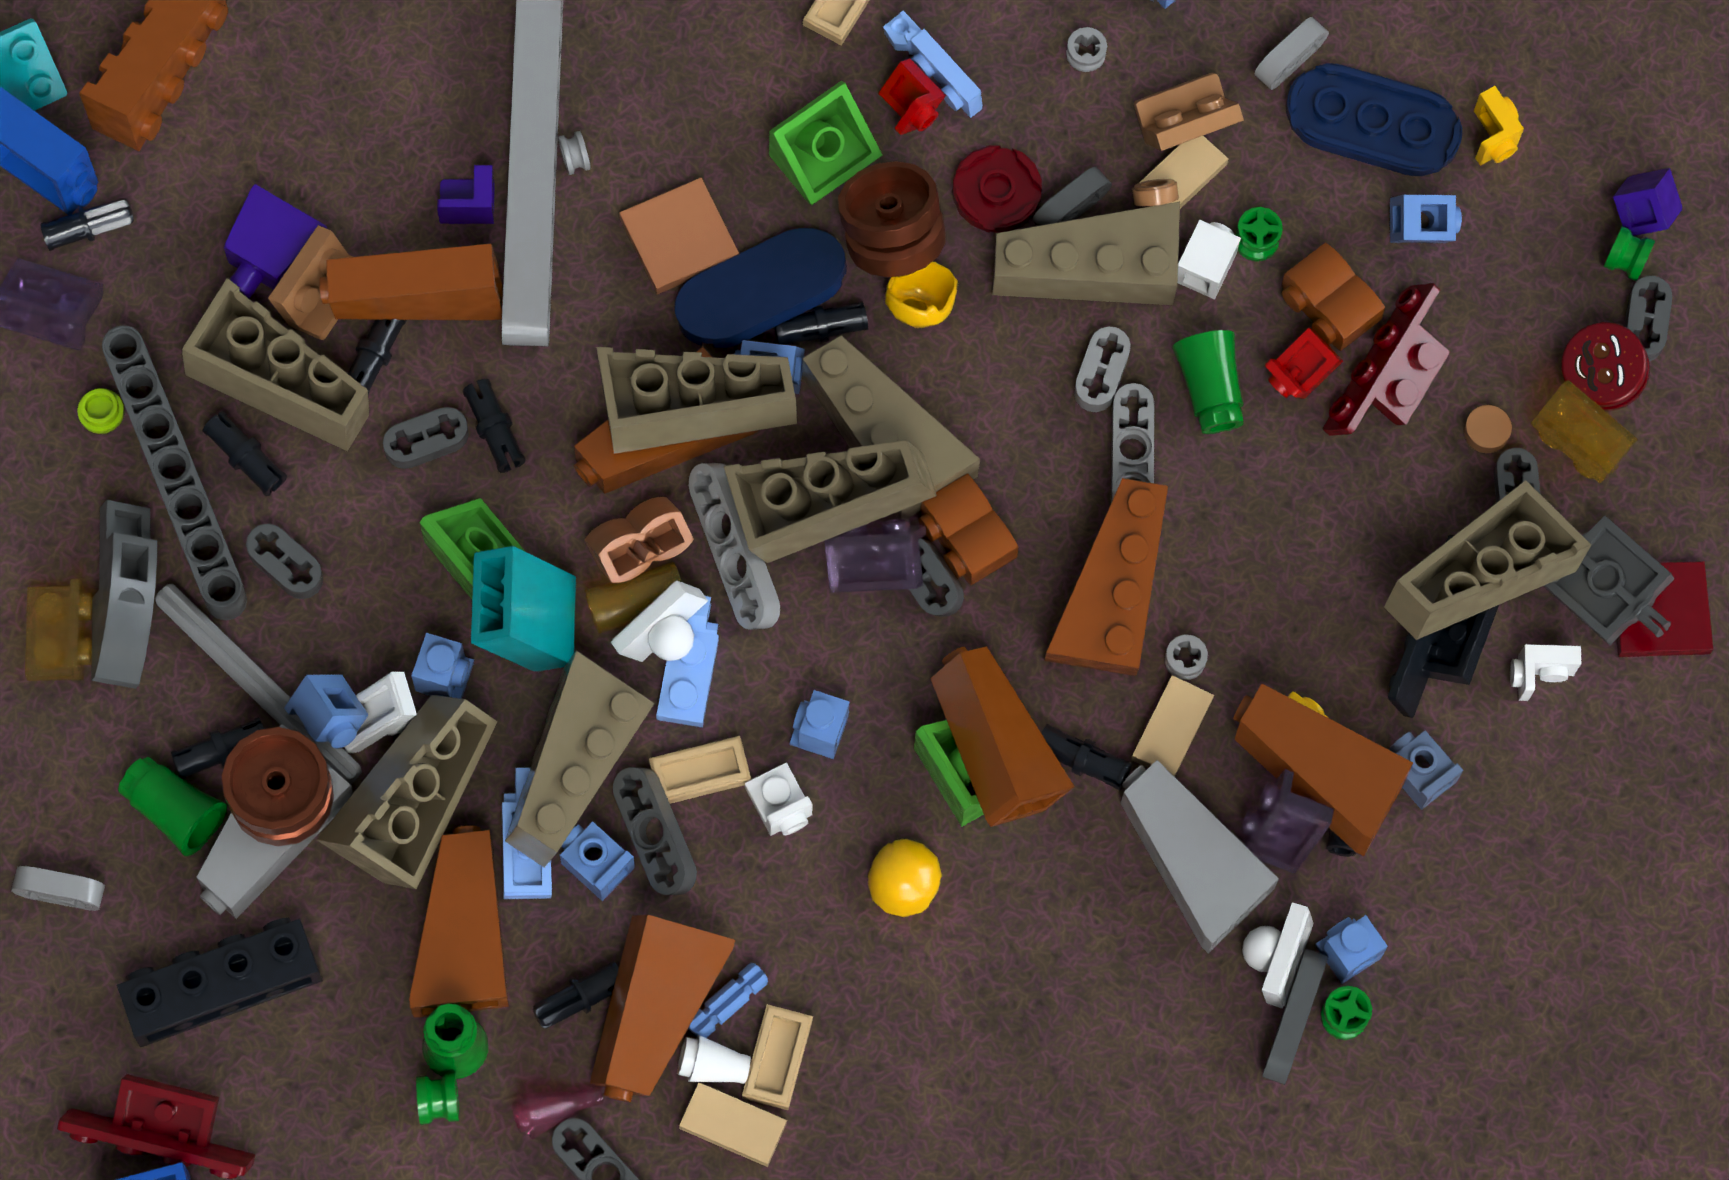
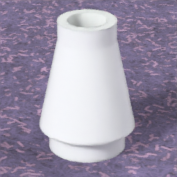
[677,1035,751,1084]

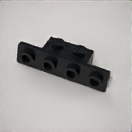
[1388,535,1499,718]

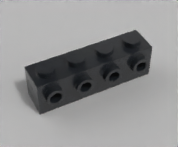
[117,918,323,1047]

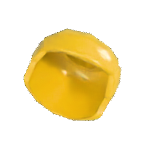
[885,262,958,328]
[868,839,942,917]

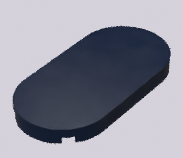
[1286,63,1462,176]
[675,228,847,348]

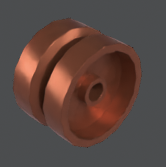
[838,161,946,277]
[222,727,334,846]

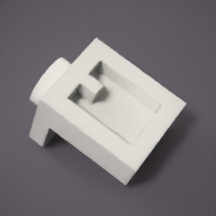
[1510,644,1581,701]
[745,762,813,836]

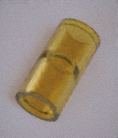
[584,561,681,634]

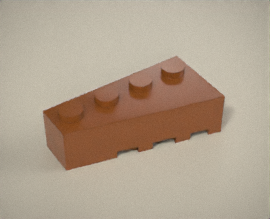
[79,0,228,151]
[1044,478,1168,676]

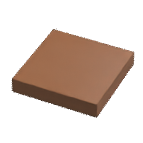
[619,178,739,295]

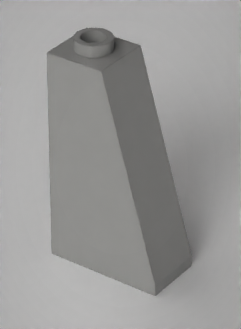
[197,724,353,919]
[1121,760,1279,954]

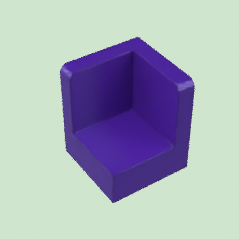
[437,165,495,224]
[1613,168,1682,236]

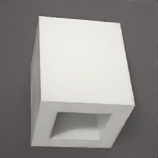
[1177,220,1241,299]

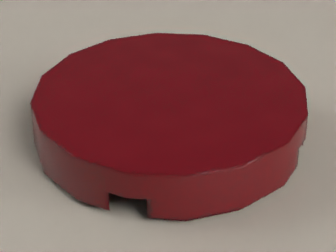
[953,145,1042,233]

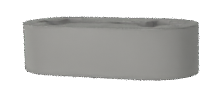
[1254,17,1329,90]
[1074,326,1131,412]
[11,866,105,911]

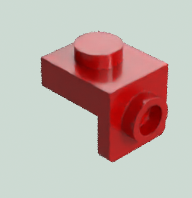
[878,58,946,135]
[1264,328,1343,399]

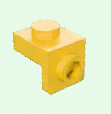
[1474,86,1524,166]

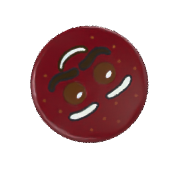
[1561,322,1650,411]

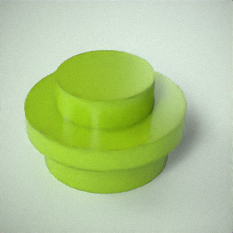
[77,388,125,434]

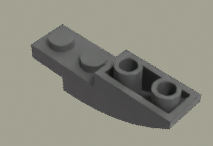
[91,500,157,689]

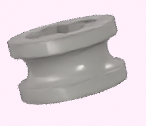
[1066,27,1107,72]
[558,131,591,175]
[1164,634,1208,680]

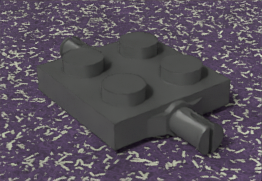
[1543,515,1674,646]

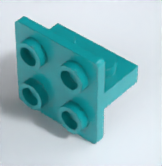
[0,18,67,111]

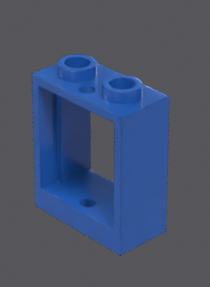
[0,87,99,215]

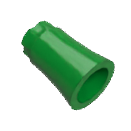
[1172,330,1244,434]
[118,757,227,856]
[422,1003,488,1079]

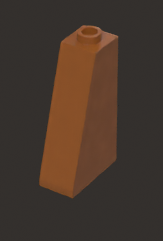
[319,244,503,320]
[573,347,759,494]
[930,646,1075,827]
[1233,684,1413,856]
[409,825,509,1018]
[590,915,735,1103]

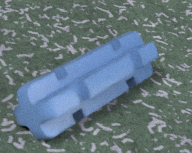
[688,963,768,1038]

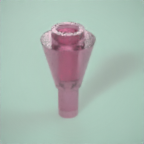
[512,1085,603,1140]

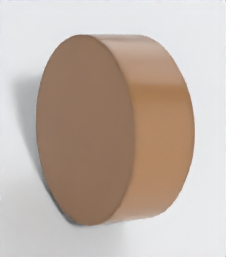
[1132,179,1179,206]
[1464,405,1512,453]

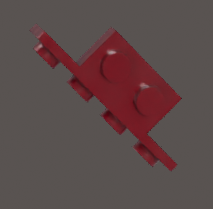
[1323,283,1450,436]
[57,1074,255,1179]

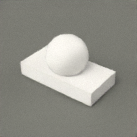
[611,581,708,662]
[345,672,417,753]
[1242,903,1314,1008]

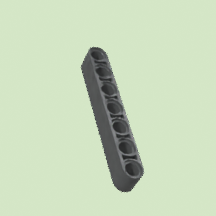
[102,325,247,620]

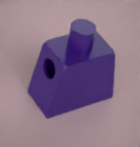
[224,184,327,299]

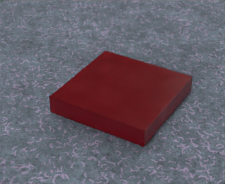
[1617,561,1714,657]

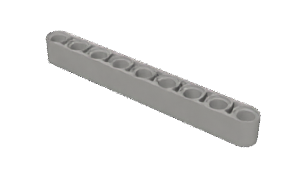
[502,0,563,346]

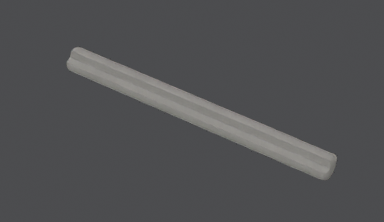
[155,584,362,785]

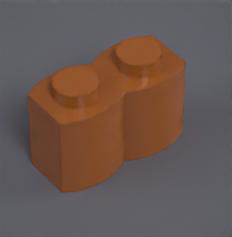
[1281,242,1385,351]
[918,473,1018,585]

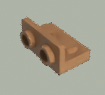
[1134,73,1244,151]
[268,225,353,340]

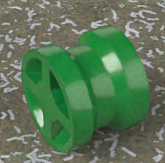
[1235,207,1283,261]
[1603,226,1655,282]
[1321,986,1372,1040]
[416,1073,459,1125]

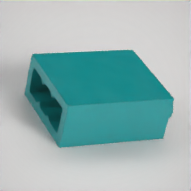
[471,546,576,671]

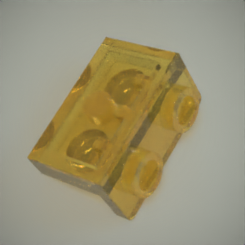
[1531,380,1638,483]
[25,578,93,681]

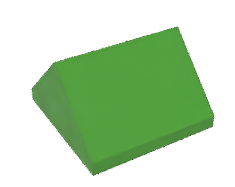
[769,81,882,205]
[420,498,525,599]
[914,720,984,827]

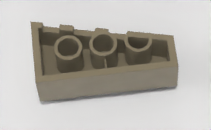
[992,201,1180,305]
[182,278,369,452]
[802,335,980,523]
[596,347,797,454]
[724,440,937,563]
[1384,480,1591,640]
[505,651,655,868]
[317,695,498,889]

